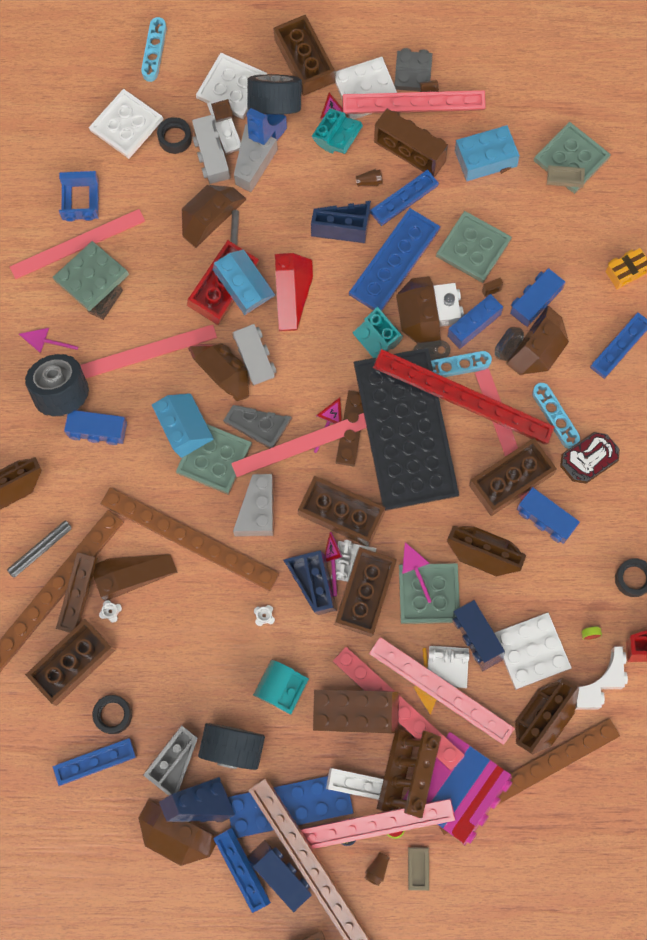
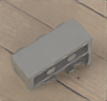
[234,124,278,192]

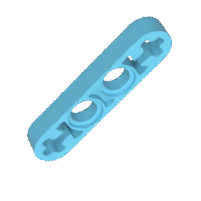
[141,17,167,82]
[431,351,492,377]
[532,383,580,449]

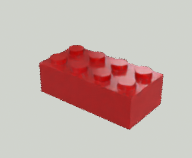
[187,240,259,325]

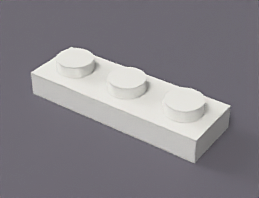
[207,97,241,155]
[326,768,383,800]

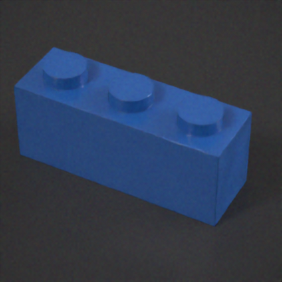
[510,268,565,327]
[447,294,503,349]
[64,410,127,445]
[517,487,580,544]

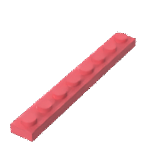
[342,90,486,114]
[369,637,515,745]
[333,647,465,771]
[300,798,455,849]

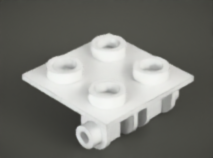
[331,540,376,582]
[428,646,469,688]

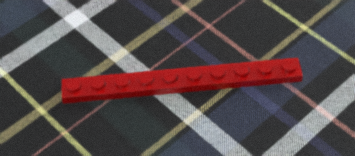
[373,349,555,445]

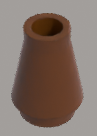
[356,168,383,186]
[364,852,390,886]

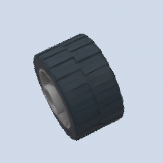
[247,74,302,115]
[25,354,89,417]
[198,723,265,770]

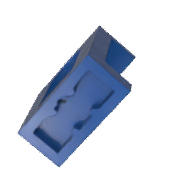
[59,171,99,221]

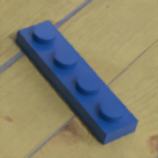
[370,170,439,226]
[590,312,647,379]
[52,738,137,786]
[213,828,271,913]

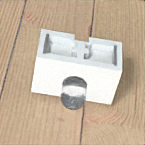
[434,283,464,327]

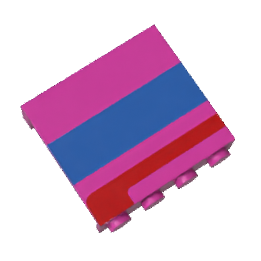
[403,732,512,846]

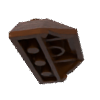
[182,185,246,248]
[396,276,441,348]
[506,306,569,375]
[188,343,249,401]
[0,457,42,509]
[447,526,526,577]
[515,678,579,755]
[138,799,216,866]

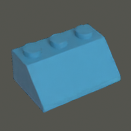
[213,249,275,315]
[152,393,214,458]

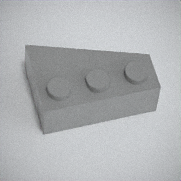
[192,115,230,184]
[232,324,277,386]
[233,474,273,537]
[143,725,198,796]

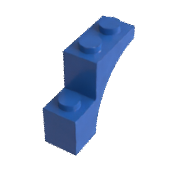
[247,108,287,145]

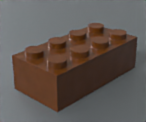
[273,14,336,96]
[374,108,448,177]
[469,438,557,516]
[298,476,385,547]
[334,547,397,637]
[25,619,115,706]
[313,690,399,734]

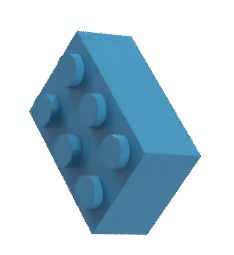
[455,125,520,182]

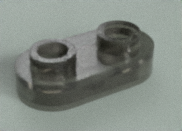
[495,327,524,361]
[413,340,450,360]

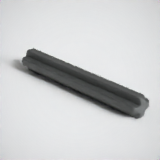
[7,520,72,577]

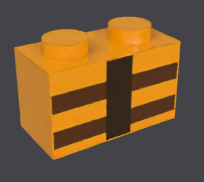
[605,248,647,289]

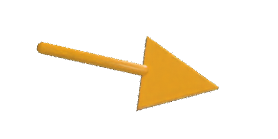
[413,647,437,715]

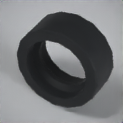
[157,117,192,154]
[615,558,647,597]
[92,695,132,734]

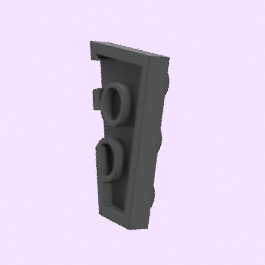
[223,405,292,449]

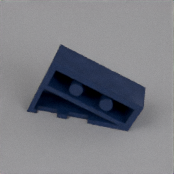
[311,201,371,243]
[283,550,337,615]
[452,600,505,672]
[159,777,235,822]
[247,840,312,913]

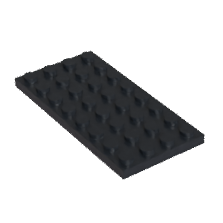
[353,348,459,511]

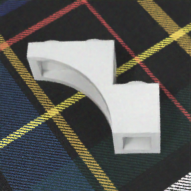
[575,647,628,710]

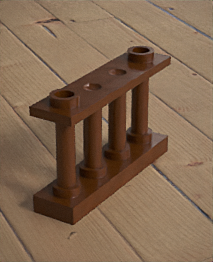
[376,729,441,819]

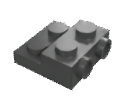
[394,48,433,91]

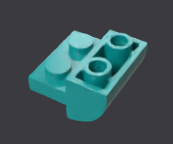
[312,108,363,154]
[352,307,403,358]
[253,660,309,715]

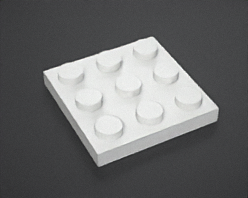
[196,53,268,119]
[335,57,397,119]
[89,89,164,159]
[495,613,571,690]

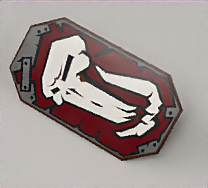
[560,432,620,484]

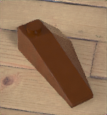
[93,554,178,601]

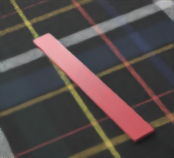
[10,209,145,279]
[80,324,217,378]
[475,368,528,501]
[231,413,366,477]

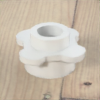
[99,600,122,623]
[254,605,275,626]

